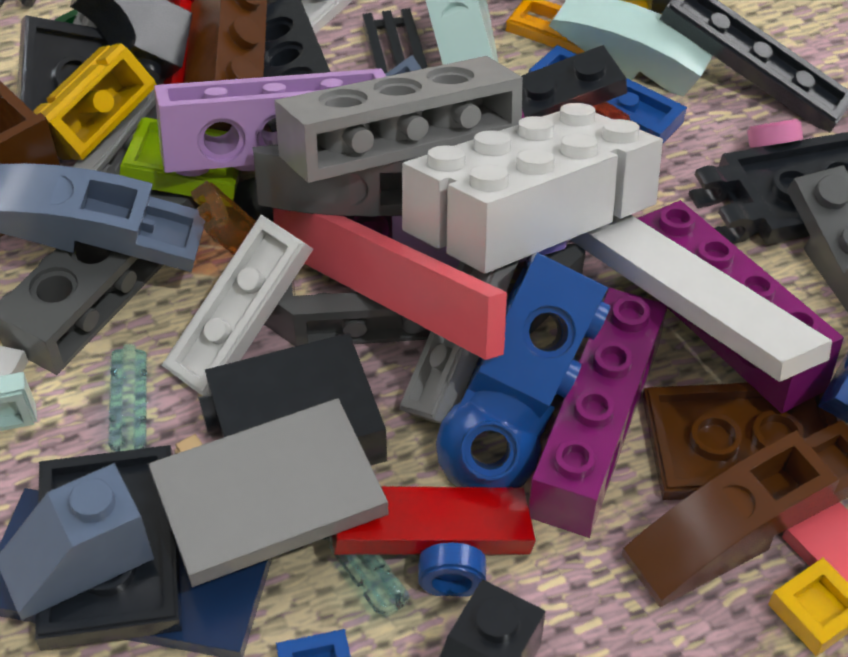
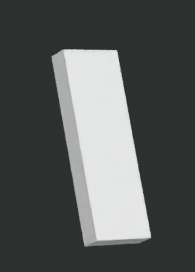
[162,215,314,396]

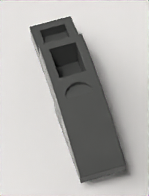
[253,144,421,216]
[787,165,848,312]

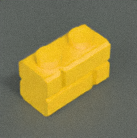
[33,43,157,160]

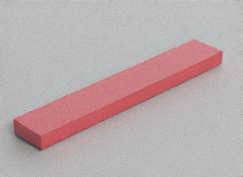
[273,208,507,360]

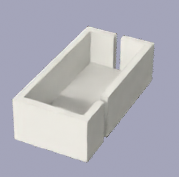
[402,103,663,274]

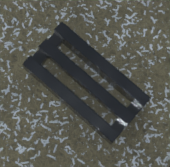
[362,8,428,74]

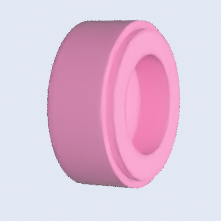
[747,119,803,148]

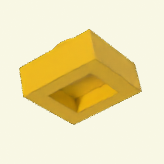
[768,557,848,657]

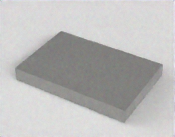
[148,398,389,587]

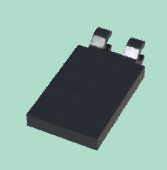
[688,132,848,245]

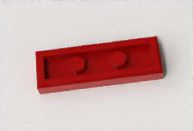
[332,486,536,555]

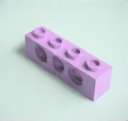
[154,69,387,176]

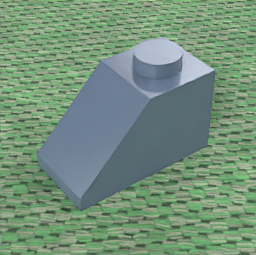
[0,463,154,621]

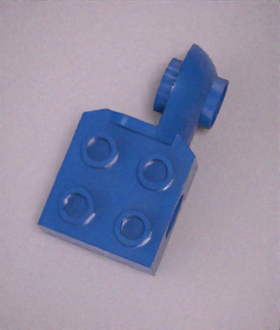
[436,252,610,488]

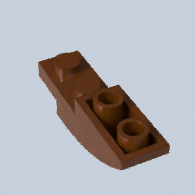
[621,420,848,607]

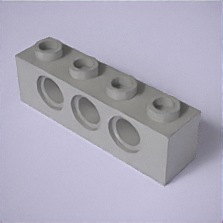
[275,56,523,183]

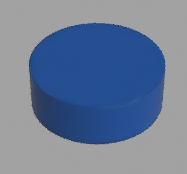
[418,543,486,597]

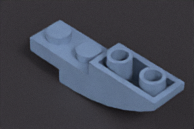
[0,163,208,272]

